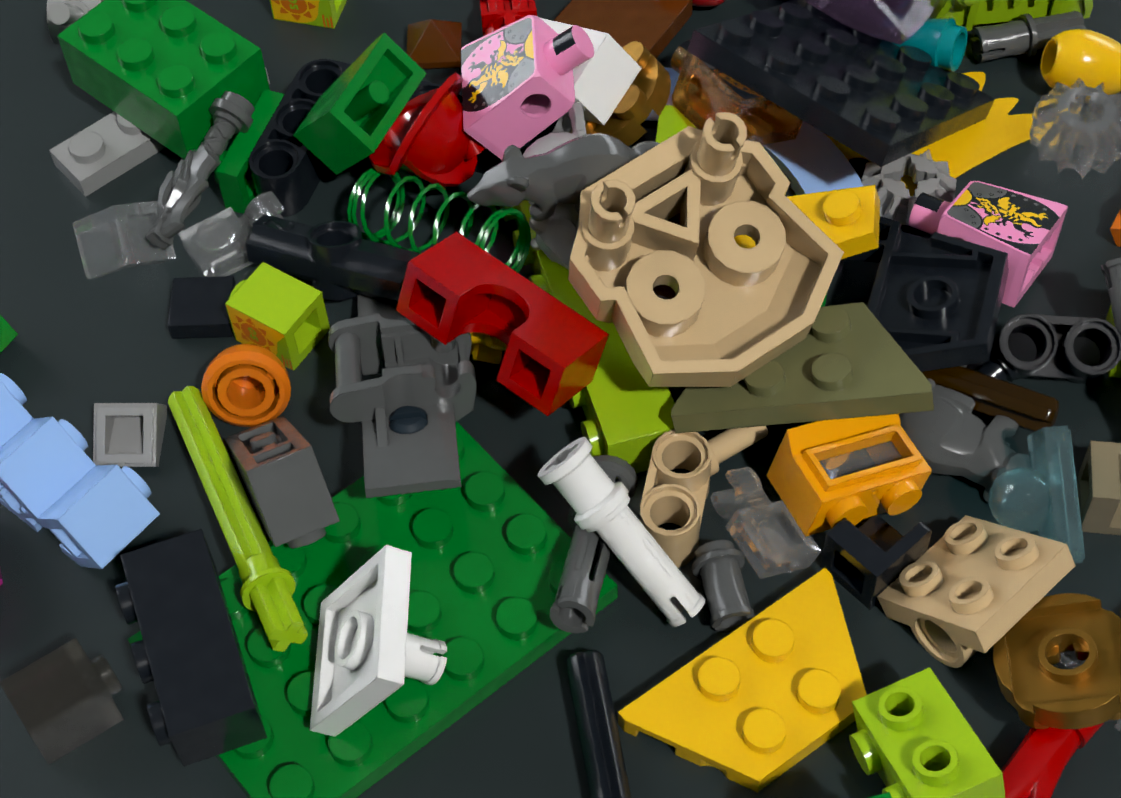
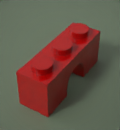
[396,231,609,416]

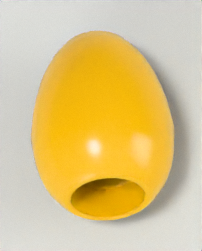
[1040,29,1121,98]

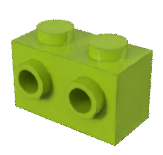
[849,667,1005,798]

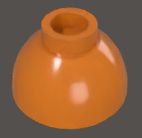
[201,344,291,427]

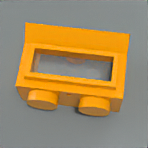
[766,414,932,537]

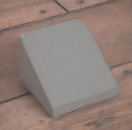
[93,403,167,467]

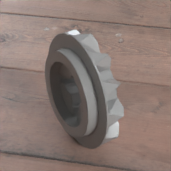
[861,149,957,225]

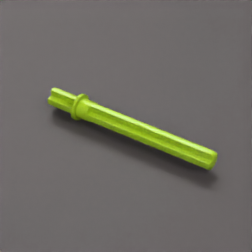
[168,385,308,652]

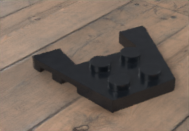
[842,216,1009,372]

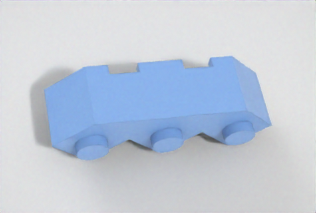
[0,373,160,569]

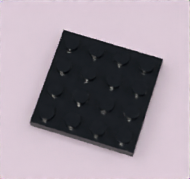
[687,0,995,167]

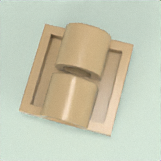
[877,515,1076,668]

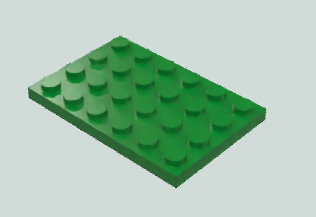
[127,421,618,798]

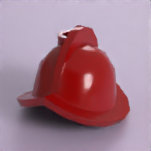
[368,72,486,187]

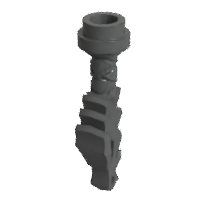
[145,91,255,249]

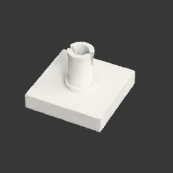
[310,545,447,737]

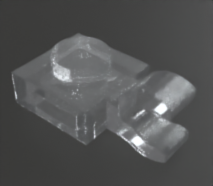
[178,191,284,277]
[710,467,821,579]

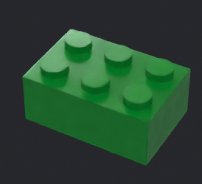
[57,0,270,160]

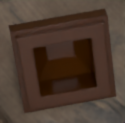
[407,19,462,69]

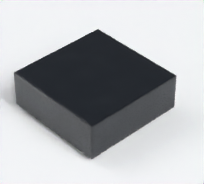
[168,276,236,339]

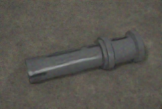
[550,455,638,634]

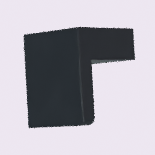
[820,515,932,610]

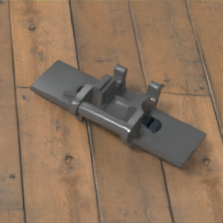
[328,294,477,498]

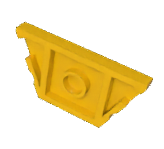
[618,568,867,793]

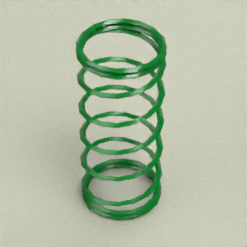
[347,167,531,273]

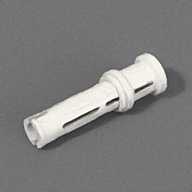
[537,437,706,627]

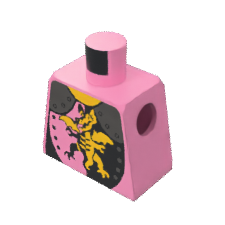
[461,15,594,160]
[909,181,1068,308]

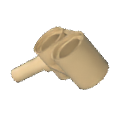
[640,425,768,568]

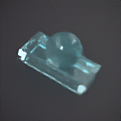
[988,425,1085,564]

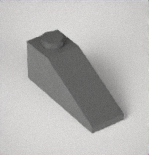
[224,415,340,548]

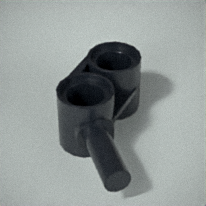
[976,313,1121,384]

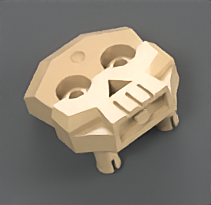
[568,112,844,387]

